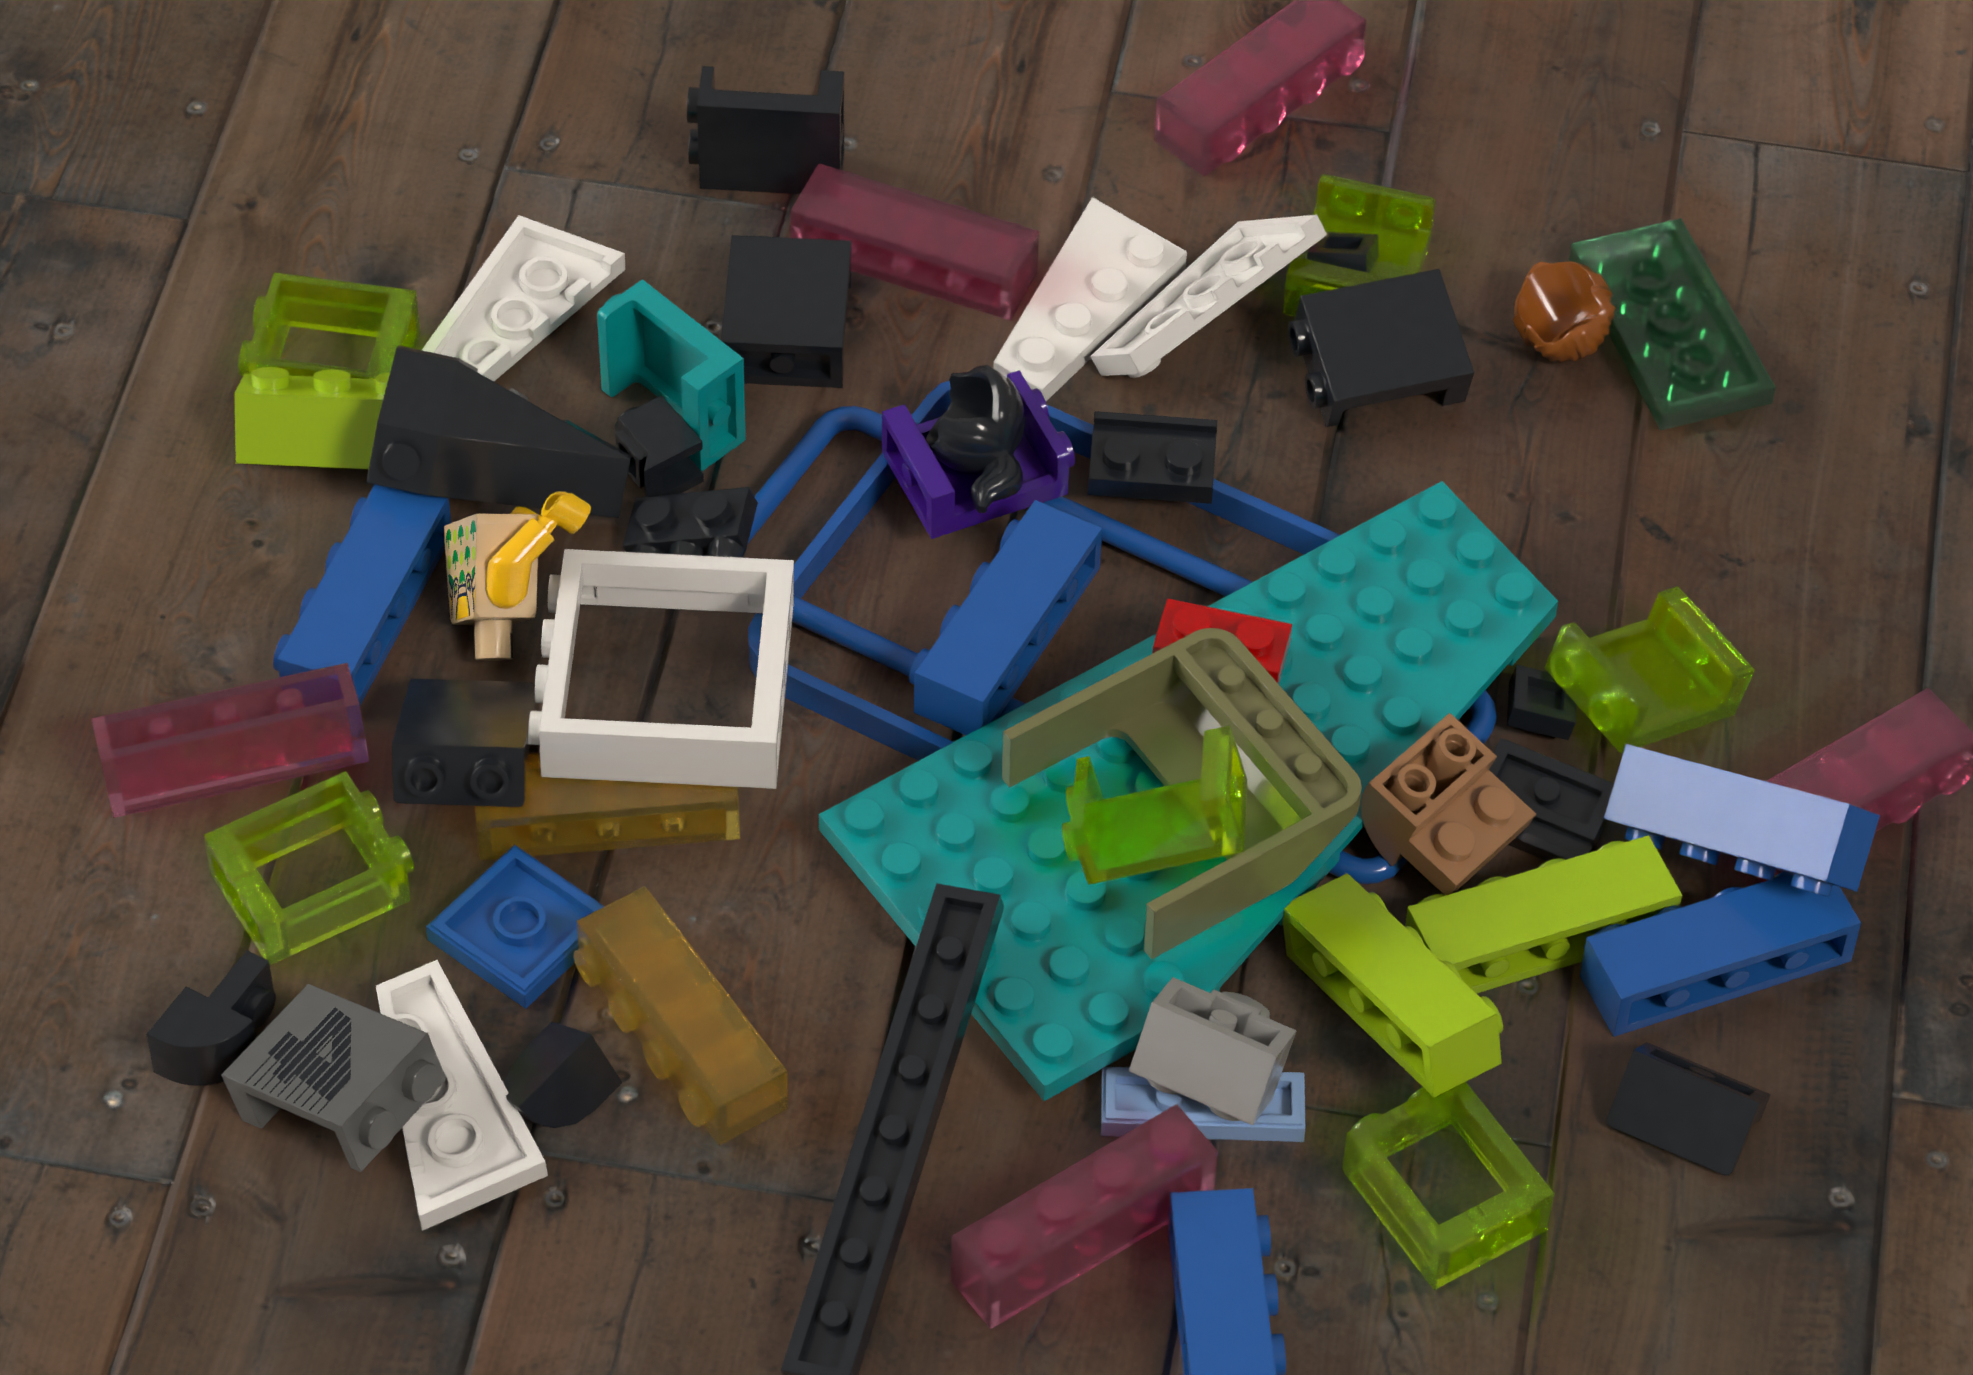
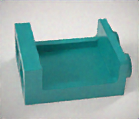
[597,279,746,471]

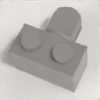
[1129,977,1297,1125]

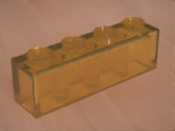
[475,753,740,860]
[573,886,788,1146]

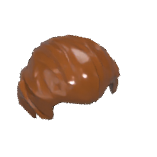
[1513,261,1616,363]

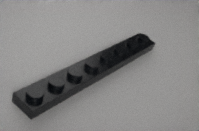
[781,883,1004,1375]

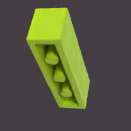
[234,367,390,469]
[1405,835,1682,994]
[1283,873,1503,1097]

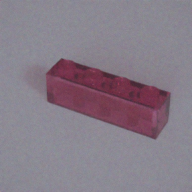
[1154,0,1366,176]
[791,164,1039,321]
[91,663,369,818]
[1757,688,1973,882]
[951,1104,1218,1329]

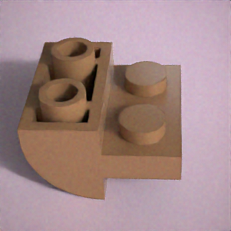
[1361,713,1536,896]

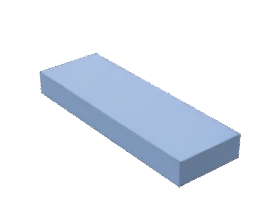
[1101,1067,1305,1142]

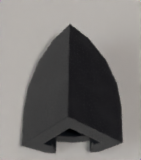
[504,1022,623,1128]

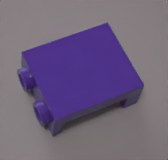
[882,370,1075,539]

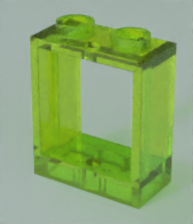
[238,272,420,379]
[204,771,414,965]
[1342,1082,1554,1290]

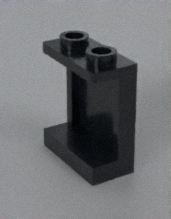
[687,66,845,197]
[721,235,852,388]
[1288,269,1474,427]
[392,678,540,807]

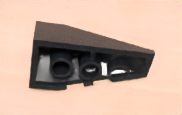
[366,345,631,518]

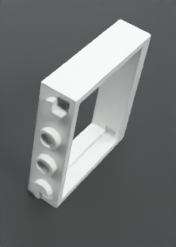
[528,549,794,789]

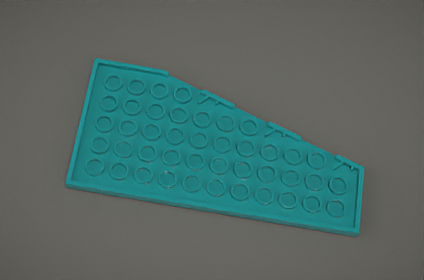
[819,481,1558,1101]

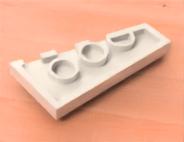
[994,197,1187,401]
[422,215,626,381]
[1090,215,1327,378]
[376,960,548,1231]

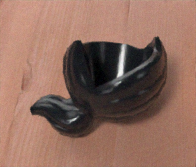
[925,365,1026,513]

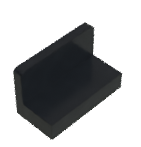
[1607,1042,1771,1175]

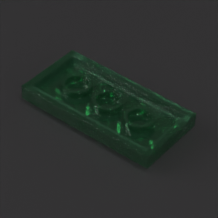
[1569,218,1776,430]

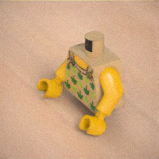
[444,492,591,661]

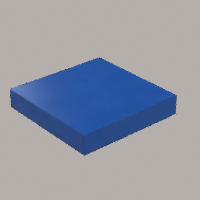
[426,845,614,1009]

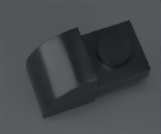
[146,950,276,1086]

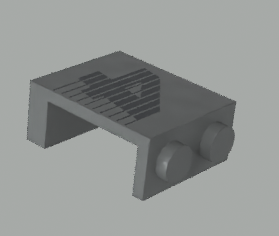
[222,984,446,1172]

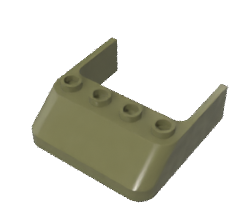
[1002,628,1362,960]

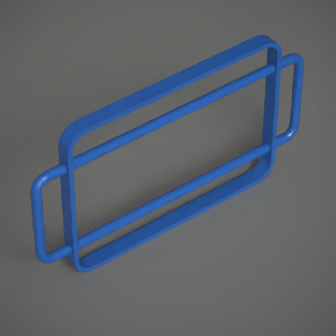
[748,381,1497,884]

